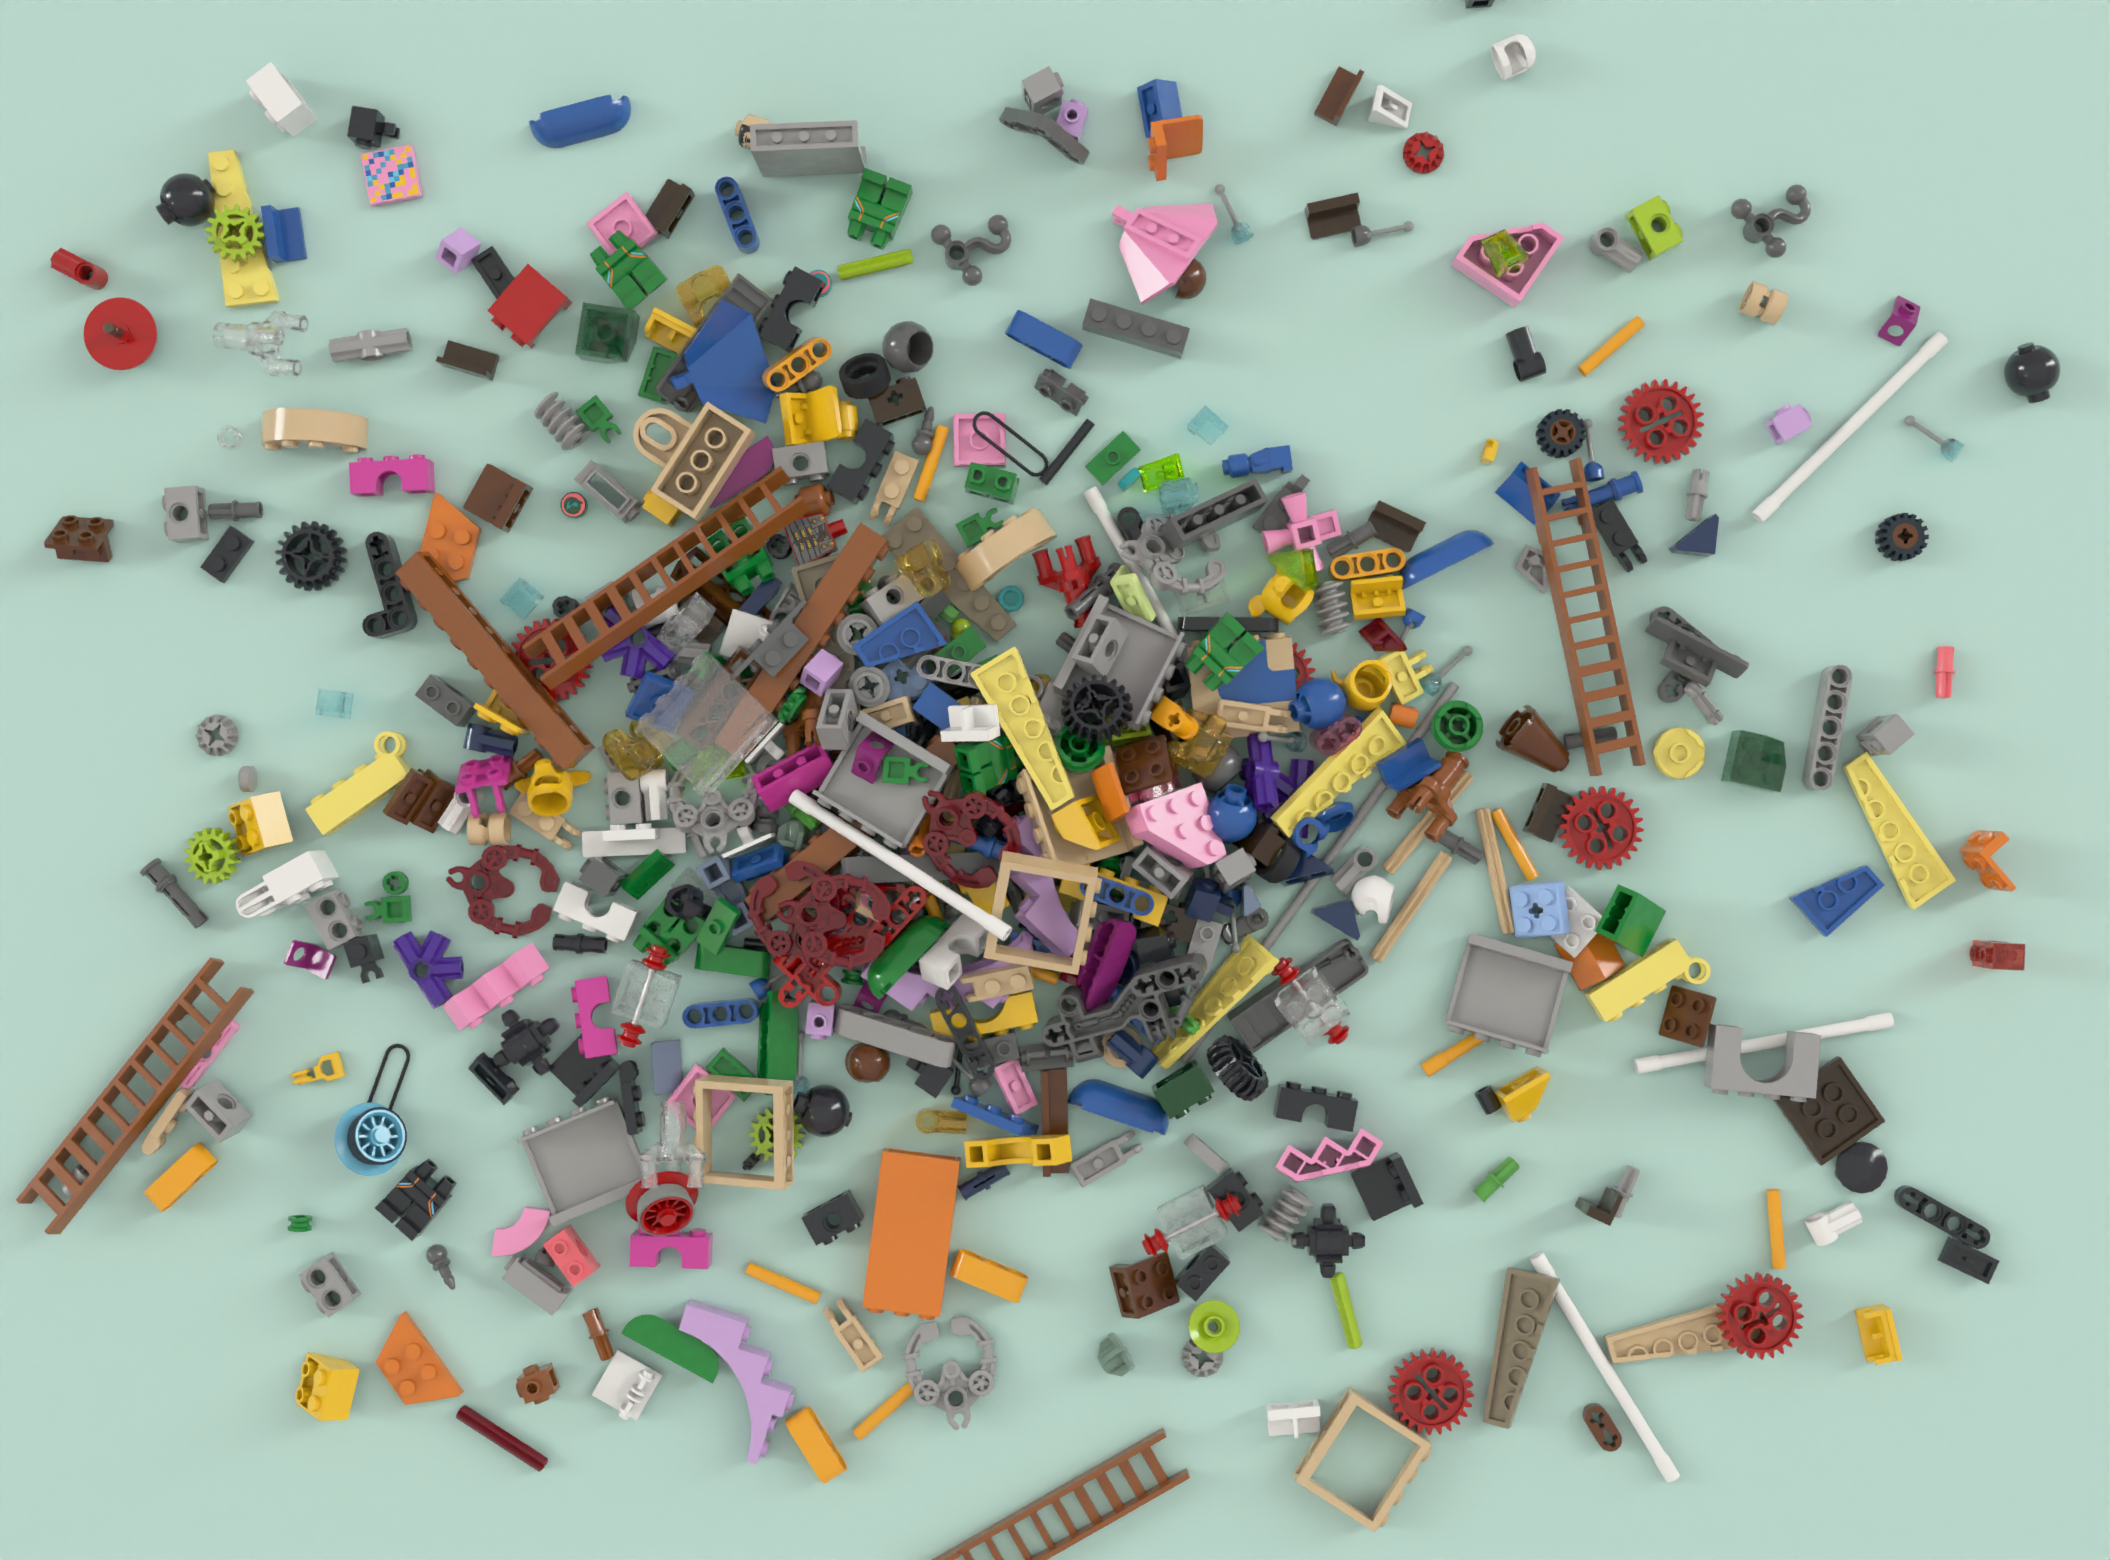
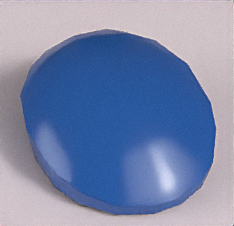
[1316,801,1355,833]

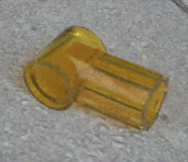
[916,1108,967,1134]

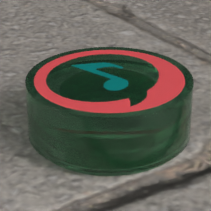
[560,492,588,519]

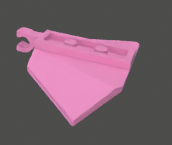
[1112,204,1218,305]

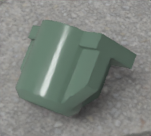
[774,818,816,851]
[1097,1332,1136,1376]

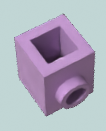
[1056,99,1089,142]
[436,227,481,274]
[1765,404,1812,445]
[800,649,843,697]
[805,1000,837,1040]

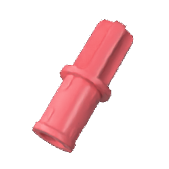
[1934,646,1956,699]

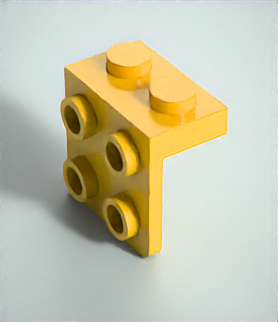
[779,386,842,446]
[473,689,531,737]

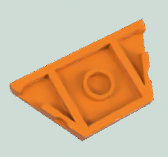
[420,493,482,582]
[375,1311,464,1405]

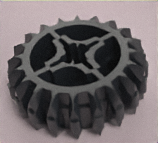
[275,521,348,591]
[1061,674,1133,745]
[1206,1035,1269,1101]

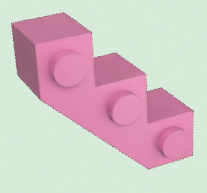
[442,943,550,1031]
[1274,1128,1384,1183]

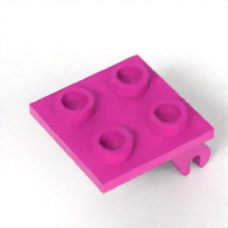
[455,755,513,819]

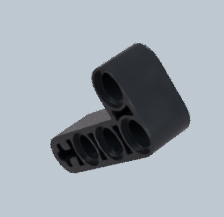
[362,532,418,639]

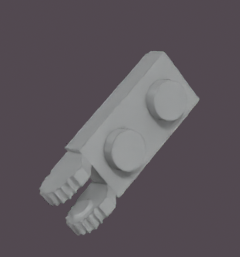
[1069,1129,1144,1188]

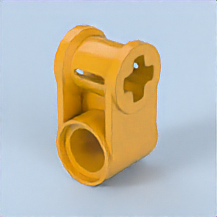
[1151,695,1199,740]

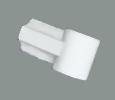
[639,769,670,821]
[437,787,484,835]
[1804,1201,1862,1246]

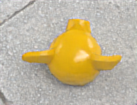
[1248,557,1314,626]
[1331,660,1393,712]
[514,758,591,817]

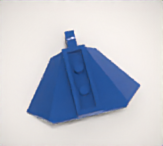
[669,299,776,424]

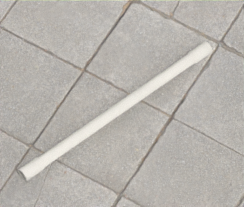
[1751,332,1948,523]
[1083,486,1190,680]
[789,789,1012,941]
[1634,1012,1894,1074]
[1530,1252,1680,1483]

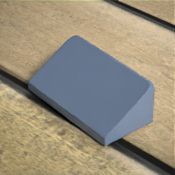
[1240,883,1261,917]
[651,1039,683,1095]

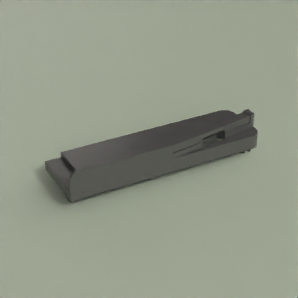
[655,273,773,413]
[1227,939,1369,1053]

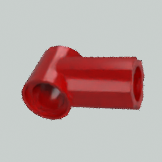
[50,248,108,290]

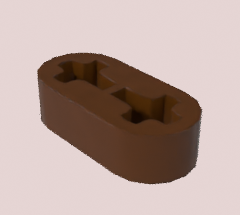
[1582,1403,1622,1452]

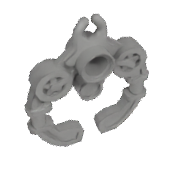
[1120,512,1226,596]
[667,753,760,853]
[902,1316,997,1430]

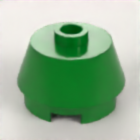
[1431,700,1483,752]
[1054,723,1105,774]

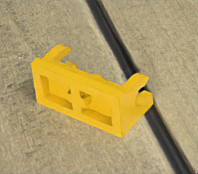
[644,307,696,354]
[1854,1304,1903,1365]

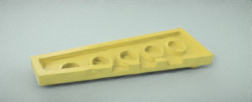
[208,150,279,308]
[970,646,1075,811]
[1270,708,1407,838]
[1842,752,1956,910]
[1151,934,1280,1070]

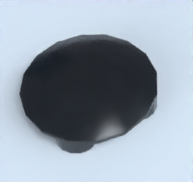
[1835,1142,1888,1194]

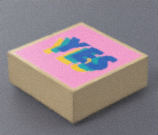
[855,889,877,921]

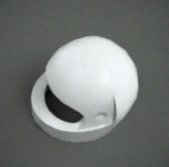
[1351,875,1395,924]

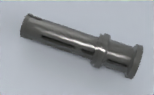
[1064,562,1121,620]
[140,858,209,929]

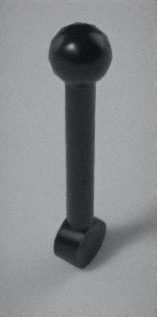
[951,1047,963,1095]

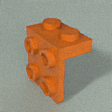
[1147,115,1203,181]
[1958,830,2016,892]

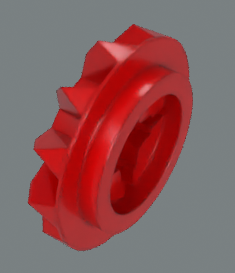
[1403,132,1445,174]

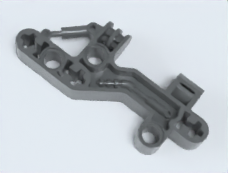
[1041,953,1207,1063]

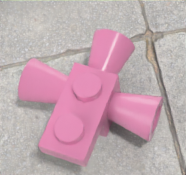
[1261,492,1342,574]

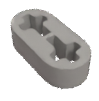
[1184,1133,1229,1175]

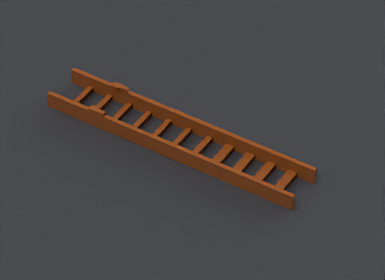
[1525,457,1646,776]
[522,466,811,690]
[16,957,254,1234]
[932,1428,1190,1560]

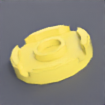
[1652,727,1705,779]

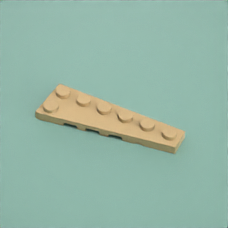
[1604,1301,1762,1363]

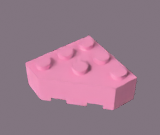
[1451,223,1564,308]
[1125,783,1228,870]

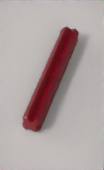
[456,1405,548,1472]

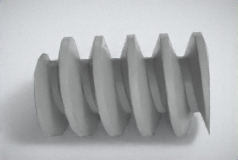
[534,392,591,451]
[1310,580,1352,636]
[1257,1184,1313,1242]

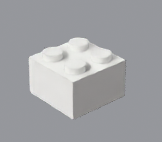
[246,62,318,137]

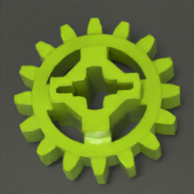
[205,204,265,263]
[184,828,241,884]
[748,1107,806,1161]

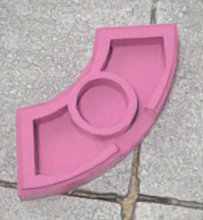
[491,1206,551,1256]

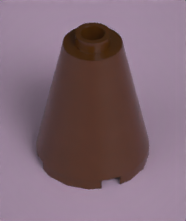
[1496,705,1570,773]

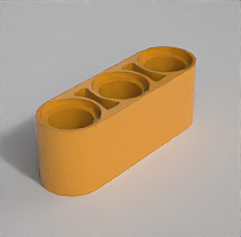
[762,337,832,392]
[1328,548,1405,581]
[144,1142,218,1212]
[949,1249,1029,1303]
[785,1406,847,1484]

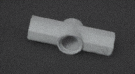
[328,328,413,363]

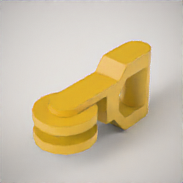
[290,1051,346,1085]

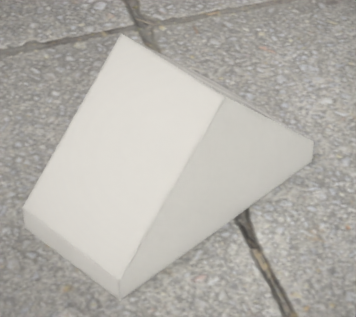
[1368,85,1412,129]

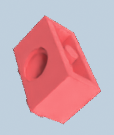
[543,1224,600,1287]

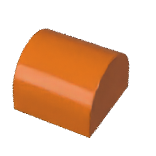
[1388,702,1419,729]

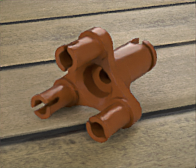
[783,675,842,759]
[1386,751,1469,843]

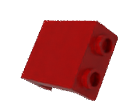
[487,264,572,349]

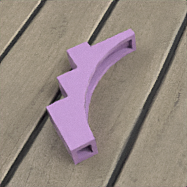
[1002,814,1078,957]
[861,930,1033,1011]
[679,1299,795,1464]

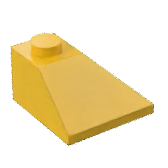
[1051,794,1122,850]
[1494,1066,1551,1123]

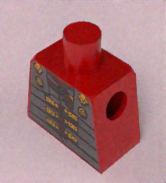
[784,513,848,566]

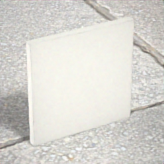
[745,722,788,764]
[722,825,776,858]

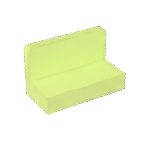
[1110,565,1156,622]

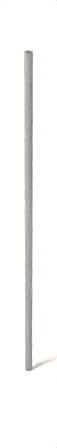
[1179,681,1459,1065]

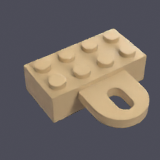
[633,402,756,522]

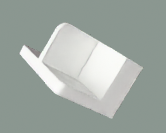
[940,704,1001,742]
[1265,1399,1321,1439]

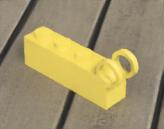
[305,732,410,835]
[1583,938,1711,1022]

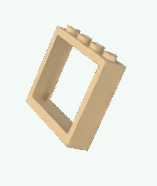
[984,851,1102,975]
[693,1074,794,1190]
[1293,1387,1432,1532]

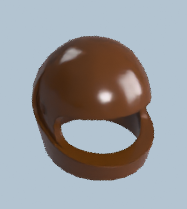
[1175,259,1206,300]
[845,1042,890,1083]

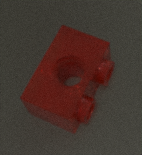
[1969,940,2025,970]

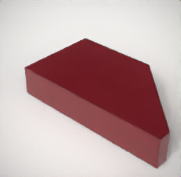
[1358,618,1407,652]

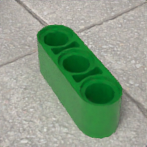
[694,943,772,978]

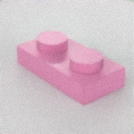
[994,1059,1038,1115]

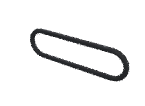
[972,411,1048,477]
[367,1044,410,1110]

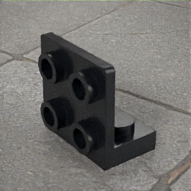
[550,1034,620,1108]
[1351,1152,1424,1221]

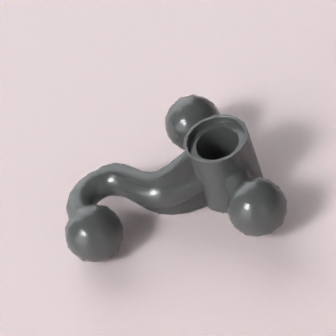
[1731,185,1811,258]
[931,215,1011,286]

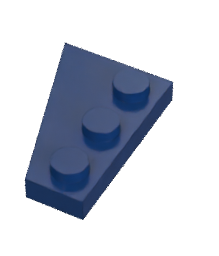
[852,601,947,668]
[1789,865,1885,937]
[951,1094,1039,1136]

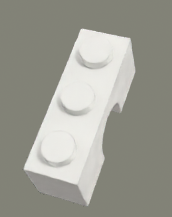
[553,881,641,943]
[919,914,988,990]

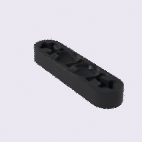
[1178,617,1279,632]
[935,985,995,1080]
[1894,1185,1990,1249]

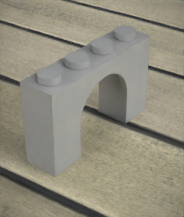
[1704,1024,1821,1102]

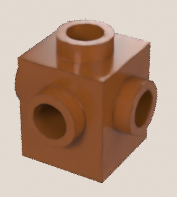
[516,1362,560,1405]

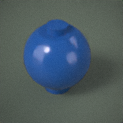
[1288,678,1348,730]
[1207,784,1257,844]

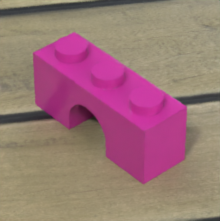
[349,454,435,497]
[571,976,619,1059]
[629,1227,713,1269]

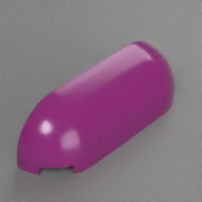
[709,436,774,509]
[1077,918,1136,1010]

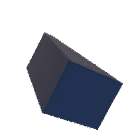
[738,577,782,616]

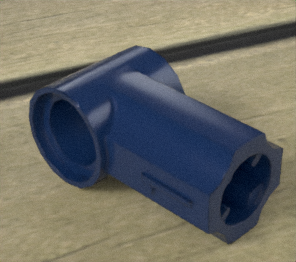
[463,723,519,757]
[1106,1029,1160,1079]

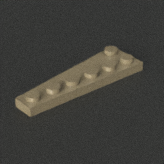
[882,506,1017,642]
[791,553,862,712]
[1483,1267,1560,1429]

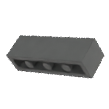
[1082,298,1190,359]
[1161,478,1268,552]

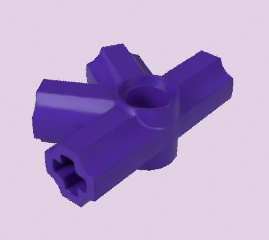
[601,606,677,679]
[1239,732,1280,812]
[1262,759,1314,839]
[391,930,464,1009]

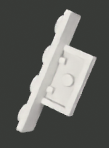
[582,823,687,857]

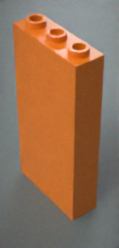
[862,1148,961,1320]

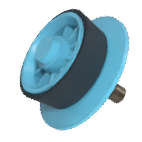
[334,1103,407,1176]

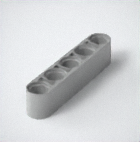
[917,655,1045,699]
[1802,665,1852,791]
[833,1004,956,1068]

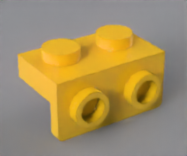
[1349,575,1406,621]

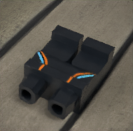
[375,1159,457,1241]

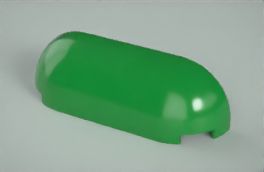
[867,915,950,1000]
[757,991,799,1095]
[621,1315,719,1384]

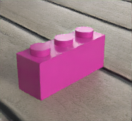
[752,743,835,812]

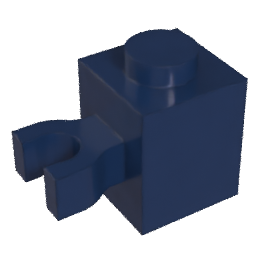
[1184,876,1234,922]

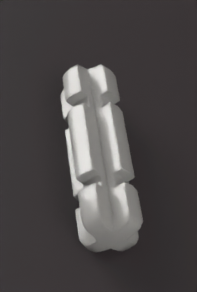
[1684,681,1723,725]

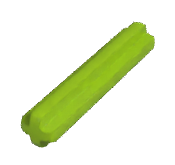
[837,249,913,280]
[1329,1272,1363,1349]

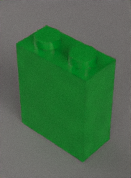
[1595,884,1666,957]

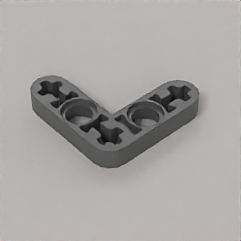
[999,107,1090,165]
[1650,606,1713,703]

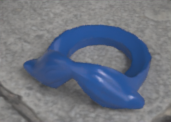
[1292,817,1330,858]

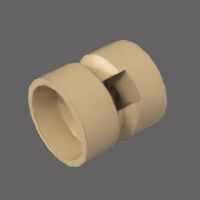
[1739,281,1789,326]
[467,812,511,845]

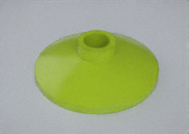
[1188,1300,1240,1353]

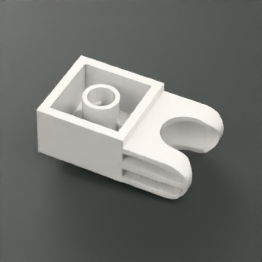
[236,850,339,918]

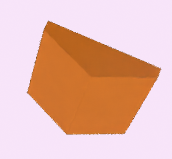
[1090,762,1130,824]
[1554,933,1626,991]

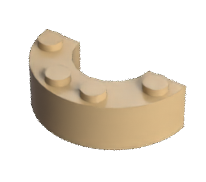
[261,408,368,453]
[955,507,1057,593]

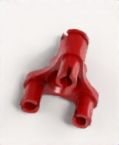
[1032,535,1101,629]

